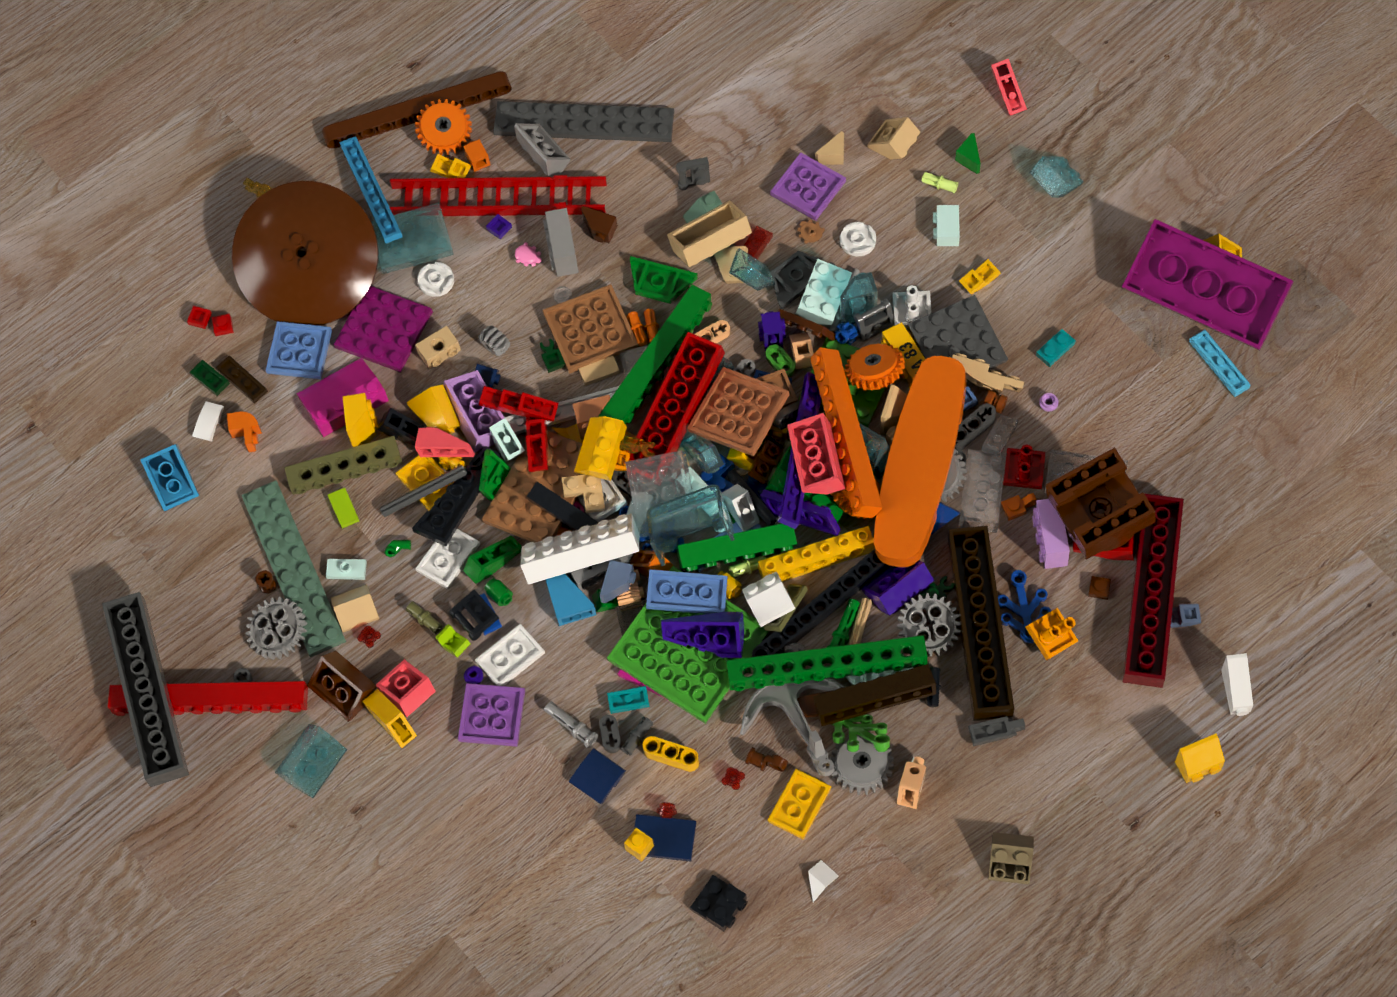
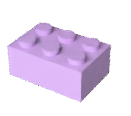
[1032,499,1070,569]

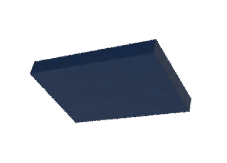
[634,814,697,862]

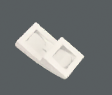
[192,401,224,442]

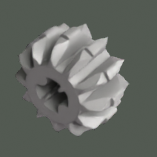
[478,325,510,356]

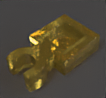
[243,178,271,197]

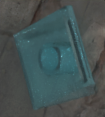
[729,248,774,291]

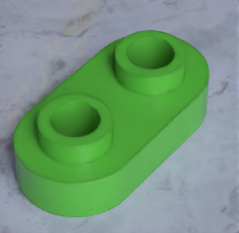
[765,345,795,377]

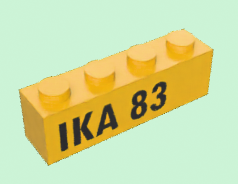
[881,322,925,388]

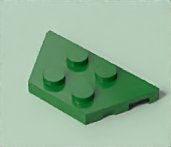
[630,256,698,304]

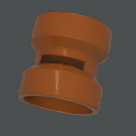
[983,390,1008,414]

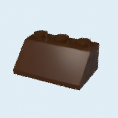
[307,650,377,722]

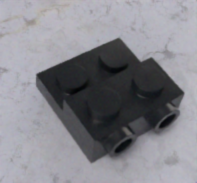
[690,875,748,932]

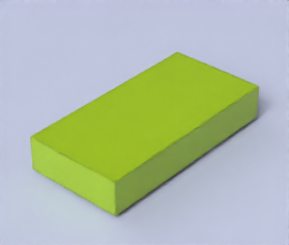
[328,488,359,529]

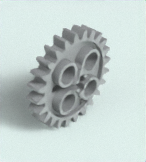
[897,593,961,658]
[245,597,307,660]

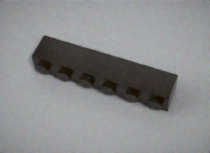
[813,664,936,727]

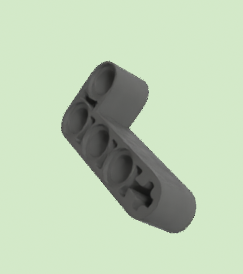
[955,403,996,469]

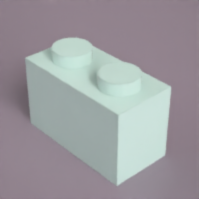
[933,205,960,246]

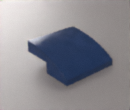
[569,748,626,804]

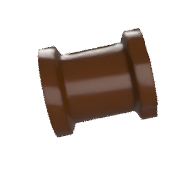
[255,570,276,594]

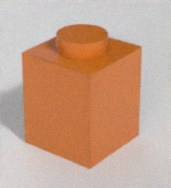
[463,139,490,172]

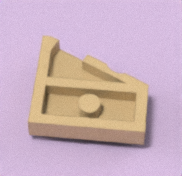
[714,246,748,284]

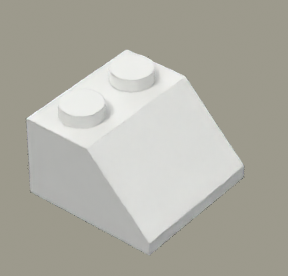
[742,571,795,627]

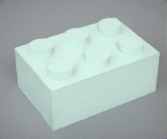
[795,259,852,328]

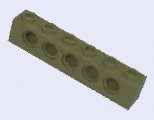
[284,436,402,495]

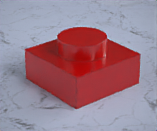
[187,306,212,329]
[212,314,234,336]

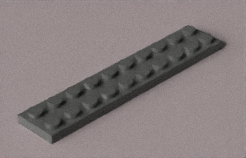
[493,101,674,142]

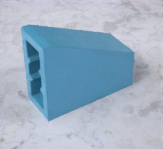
[545,574,596,626]

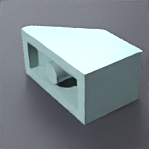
[489,418,525,462]

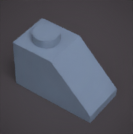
[600,560,636,603]

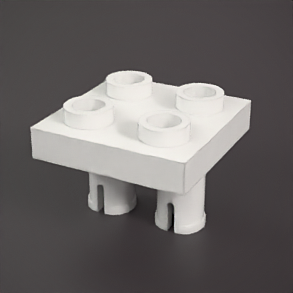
[892,285,931,328]

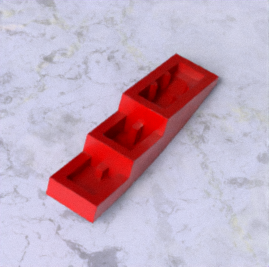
[478,386,559,421]
[526,417,548,472]

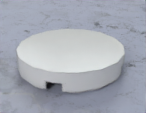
[840,222,876,257]
[418,262,454,297]

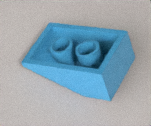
[140,444,199,511]

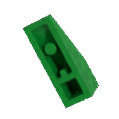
[463,535,522,584]

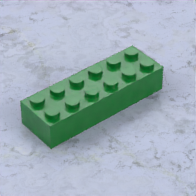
[676,524,797,572]

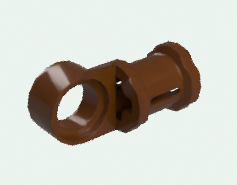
[745,747,788,772]

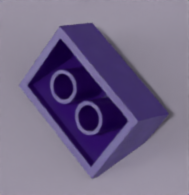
[861,560,934,616]

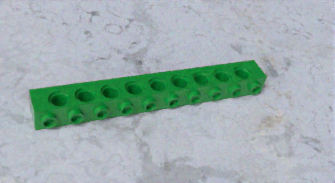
[726,635,928,691]

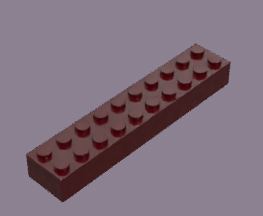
[1122,494,1184,688]

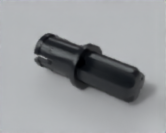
[927,667,941,708]

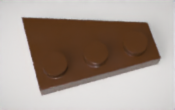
[778,308,836,341]

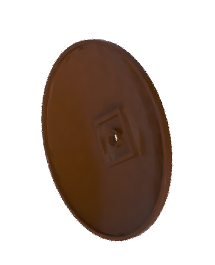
[232,181,379,326]

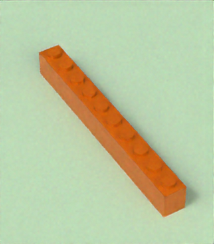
[810,347,883,518]

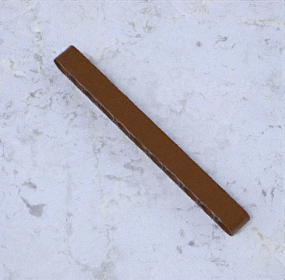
[322,71,512,149]

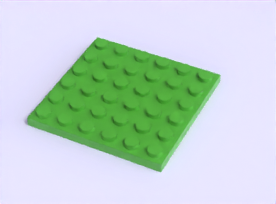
[607,566,770,724]

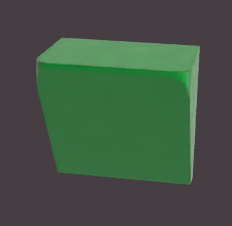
[592,589,619,612]

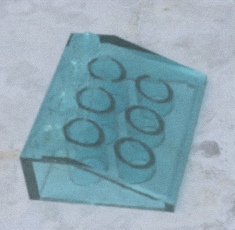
[371,203,454,274]

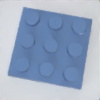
[266,321,332,379]

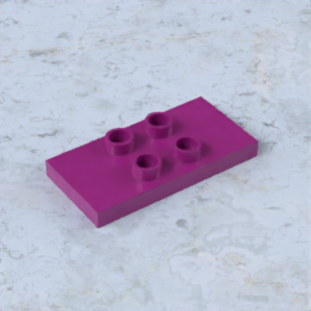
[1122,219,1294,351]

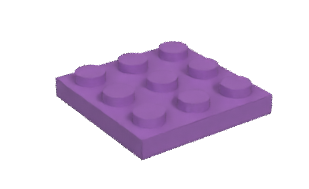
[770,153,846,221]
[458,683,525,747]

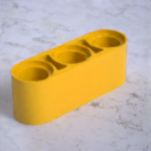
[643,736,699,772]

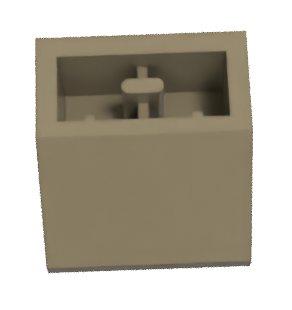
[988,832,1034,884]

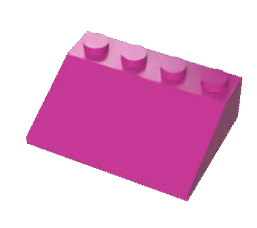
[297,358,389,437]

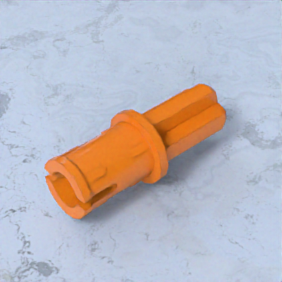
[644,308,659,344]
[626,311,648,346]

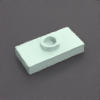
[326,559,367,580]

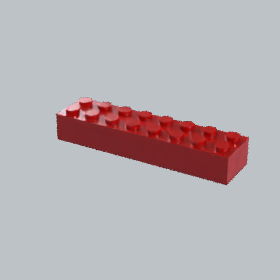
[628,332,725,487]

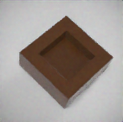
[1088,576,1111,600]

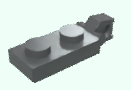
[968,716,1025,746]

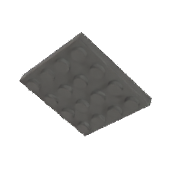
[907,295,1008,370]

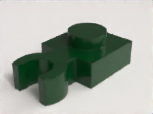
[540,339,566,373]
[920,576,954,610]

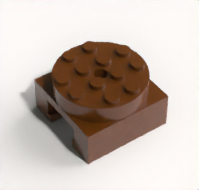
[1046,447,1155,560]

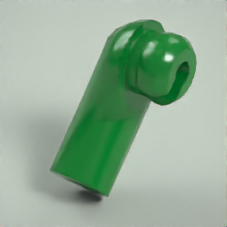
[384,540,411,558]

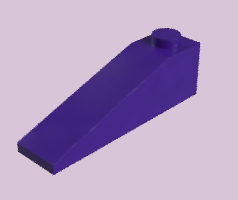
[661,612,744,658]

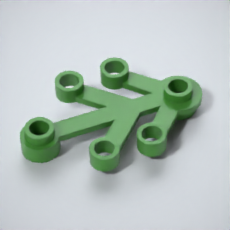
[832,714,890,752]

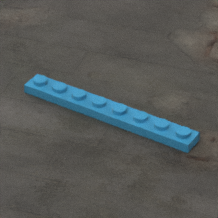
[339,136,403,244]

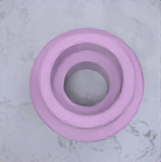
[1039,393,1058,412]

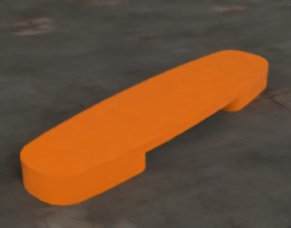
[873,356,966,567]

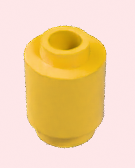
[717,571,742,599]

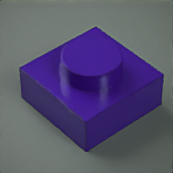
[486,214,512,239]

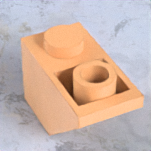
[789,332,814,369]

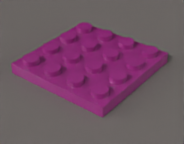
[334,286,433,372]

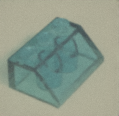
[840,272,878,324]
[275,724,347,798]

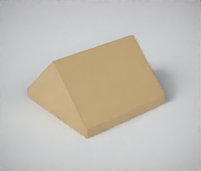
[331,584,379,632]

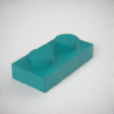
[1036,329,1076,367]
[607,686,650,714]

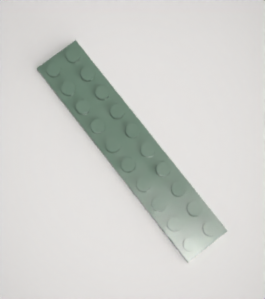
[241,480,346,658]

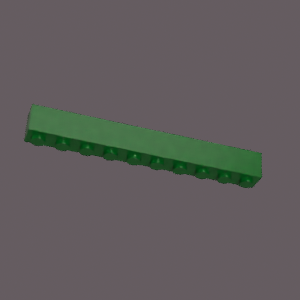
[598,284,712,425]

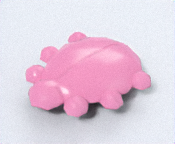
[515,242,542,267]

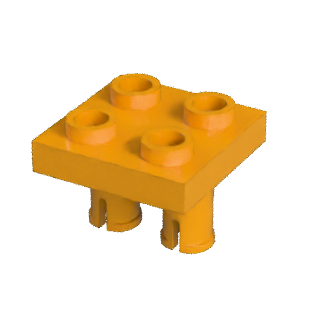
[1025,608,1078,661]

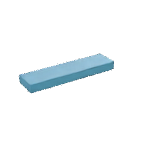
[1189,329,1251,397]

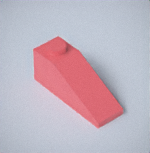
[991,59,1027,116]
[415,427,475,457]

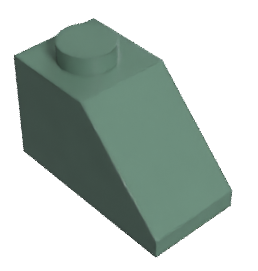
[683,191,723,223]

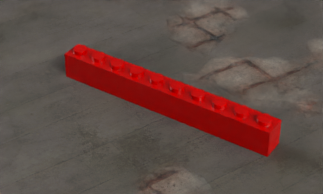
[108,681,308,716]

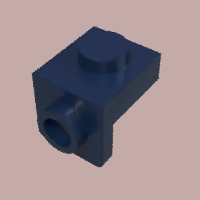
[475,364,501,388]

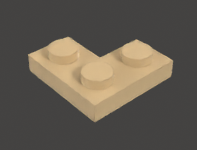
[562,475,605,513]

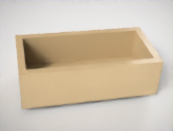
[667,200,752,267]

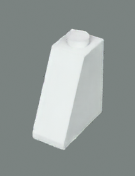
[1221,653,1253,716]

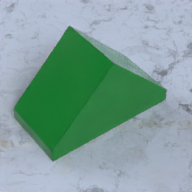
[955,133,981,174]

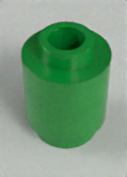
[484,578,513,606]

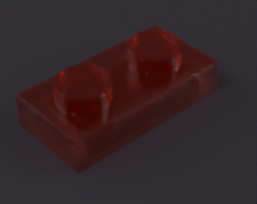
[743,226,773,264]

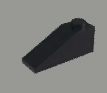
[377,408,426,446]

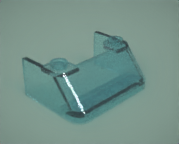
[647,485,735,566]

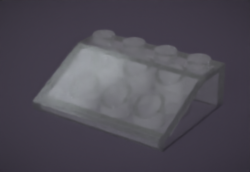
[625,451,699,538]

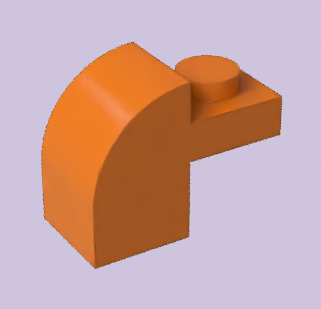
[227,411,262,452]

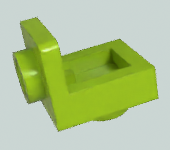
[436,624,471,658]

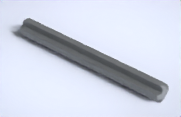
[380,465,467,517]

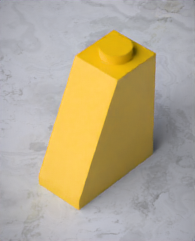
[406,384,461,435]
[362,689,417,748]

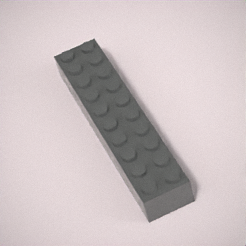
[102,592,189,787]

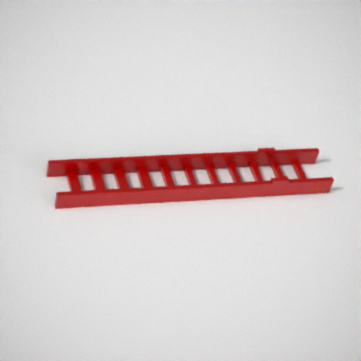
[390,175,607,217]

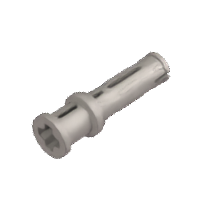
[544,701,598,748]

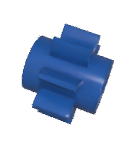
[834,322,858,345]

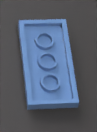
[646,569,728,614]

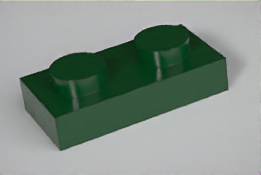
[189,360,230,396]

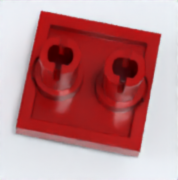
[1003,444,1045,490]

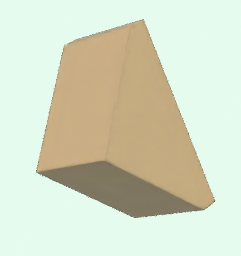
[815,131,844,165]

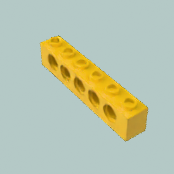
[758,526,875,582]

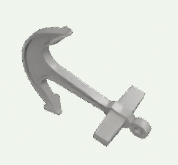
[740,678,845,776]

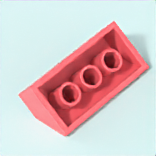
[787,413,845,495]

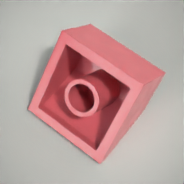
[375,659,436,717]

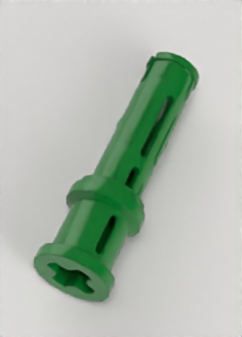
[826,599,860,648]

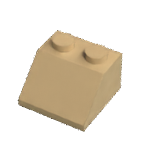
[867,117,920,160]

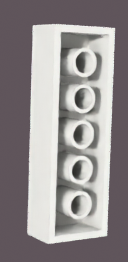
[520,514,639,585]

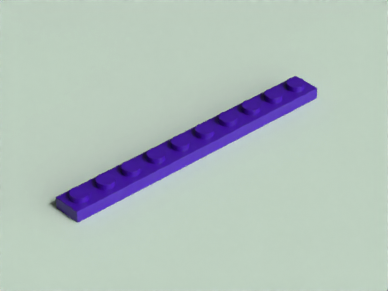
[778,372,821,529]

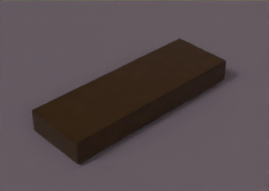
[216,355,268,404]

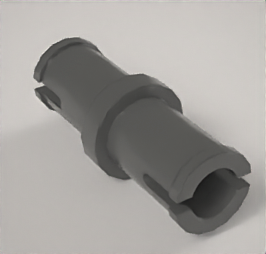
[621,717,653,756]

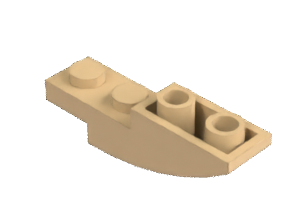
[951,353,1024,395]

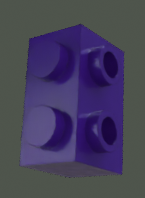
[758,311,786,351]

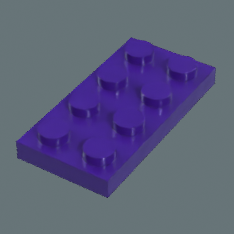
[760,489,841,536]

